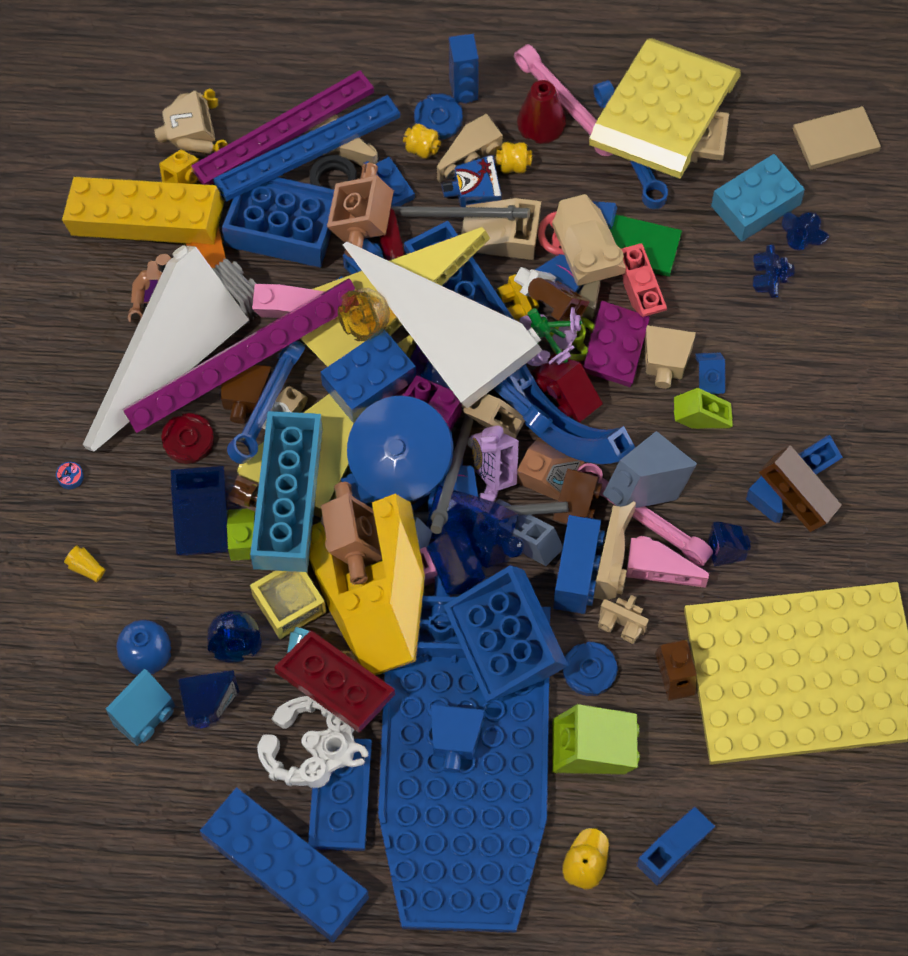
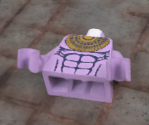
[468,425,518,508]

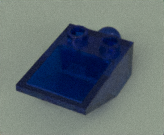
[426,485,524,568]

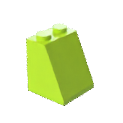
[552,704,640,774]

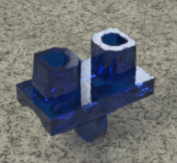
[753,245,795,298]

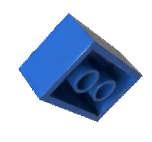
[321,329,416,423]
[553,515,605,614]

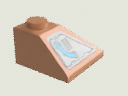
[517,438,584,501]

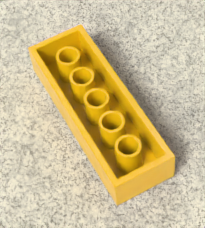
[62,177,224,245]

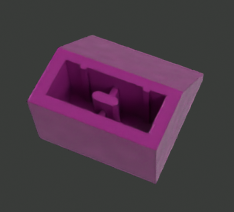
[403,375,462,431]

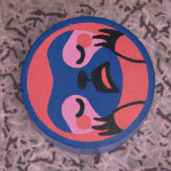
[56,462,84,489]

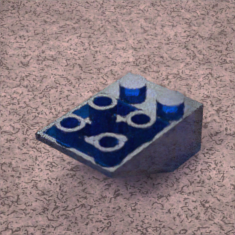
[171,466,229,556]

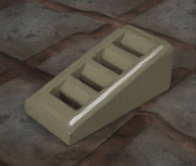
[580,280,601,320]

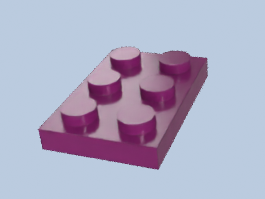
[582,301,650,387]

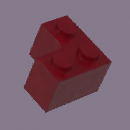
[531,354,603,422]

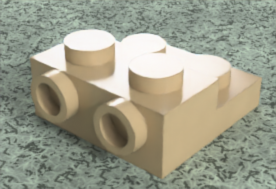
[690,112,729,162]

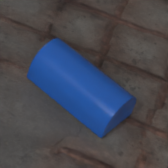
[798,435,843,474]

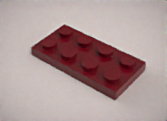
[274,630,395,733]

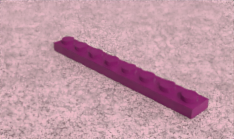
[191,70,374,185]

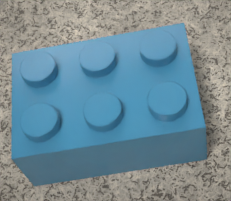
[711,154,805,242]

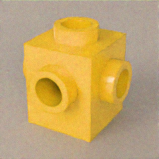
[159,149,199,184]

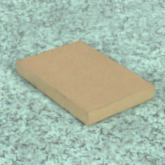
[793,106,881,170]

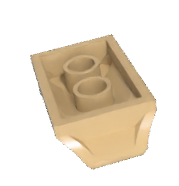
[552,194,626,286]
[594,501,636,600]

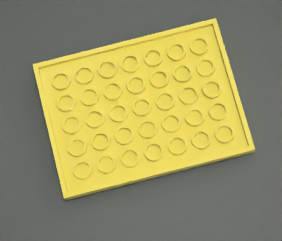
[684,582,908,765]

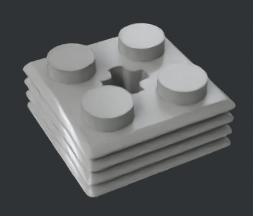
[212,258,258,323]

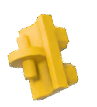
[496,274,539,322]

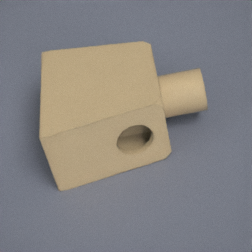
[645,325,696,389]
[462,394,525,438]

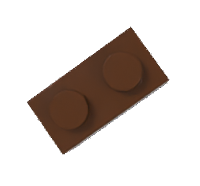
[553,468,603,524]

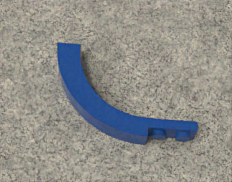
[506,364,636,464]

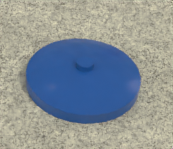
[347,396,454,502]

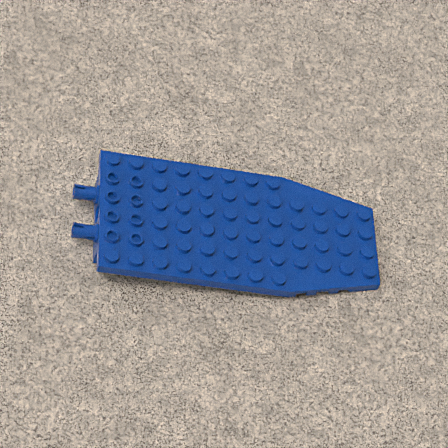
[378,575,550,933]

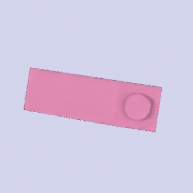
[252,284,335,320]
[626,536,709,588]

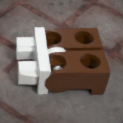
[514,267,590,321]

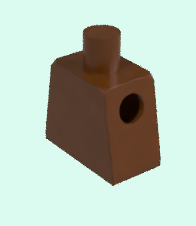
[221,365,272,424]
[655,640,697,701]

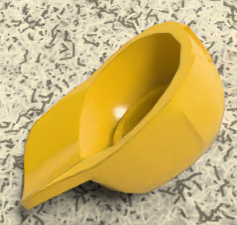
[562,828,609,890]

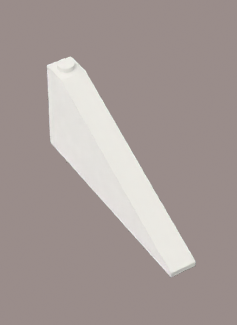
[343,242,542,408]
[83,245,249,452]

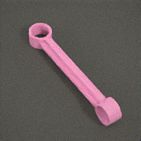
[514,44,613,156]
[577,463,713,566]

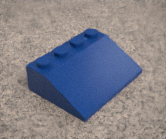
[222,177,334,268]
[443,565,569,703]

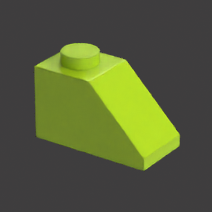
[674,388,733,429]
[227,508,256,561]

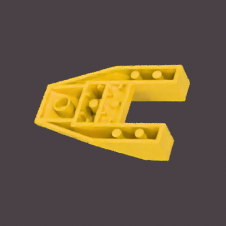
[309,494,425,675]

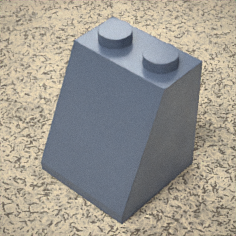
[603,431,697,508]

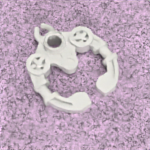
[257,696,369,788]

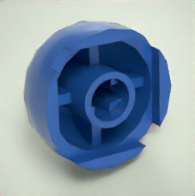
[116,619,171,675]

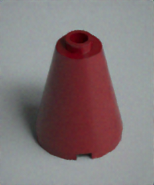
[517,80,566,144]

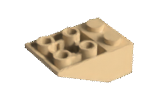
[461,198,541,260]

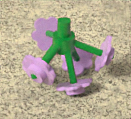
[519,307,583,366]

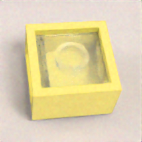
[250,571,326,639]

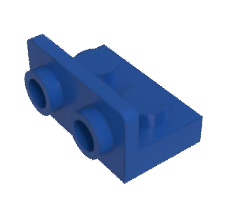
[363,157,415,206]

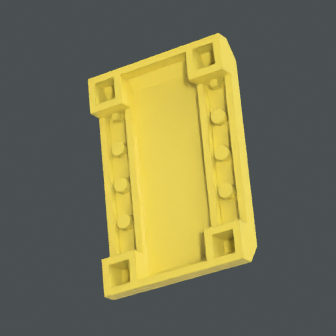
[589,38,740,179]

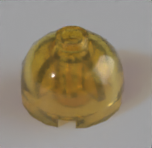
[337,288,390,341]

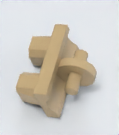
[598,595,649,644]

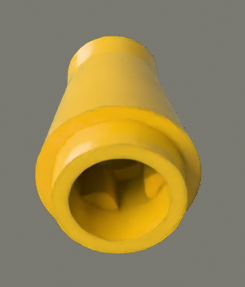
[64,546,106,582]

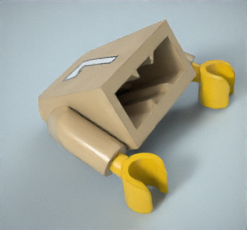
[154,89,228,154]

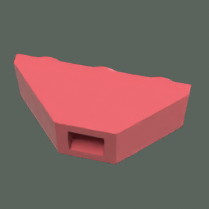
[621,243,667,317]

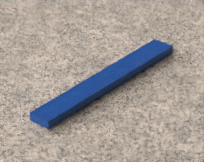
[213,95,400,201]

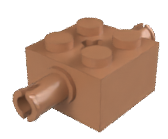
[327,163,394,258]
[321,482,382,585]

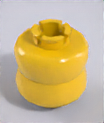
[403,124,441,159]
[496,142,532,173]

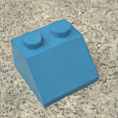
[106,669,175,746]

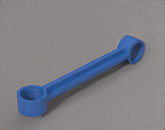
[593,80,668,209]
[227,340,305,464]
[493,379,553,434]

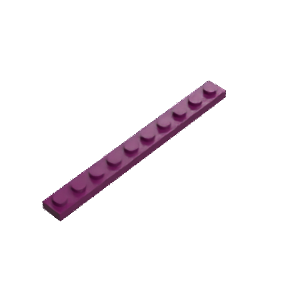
[123,278,363,433]

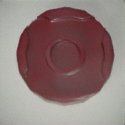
[161,413,214,464]

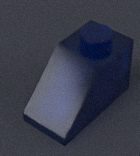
[708,521,751,567]

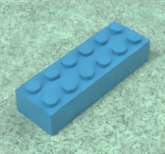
[250,411,323,572]

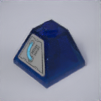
[179,670,240,729]

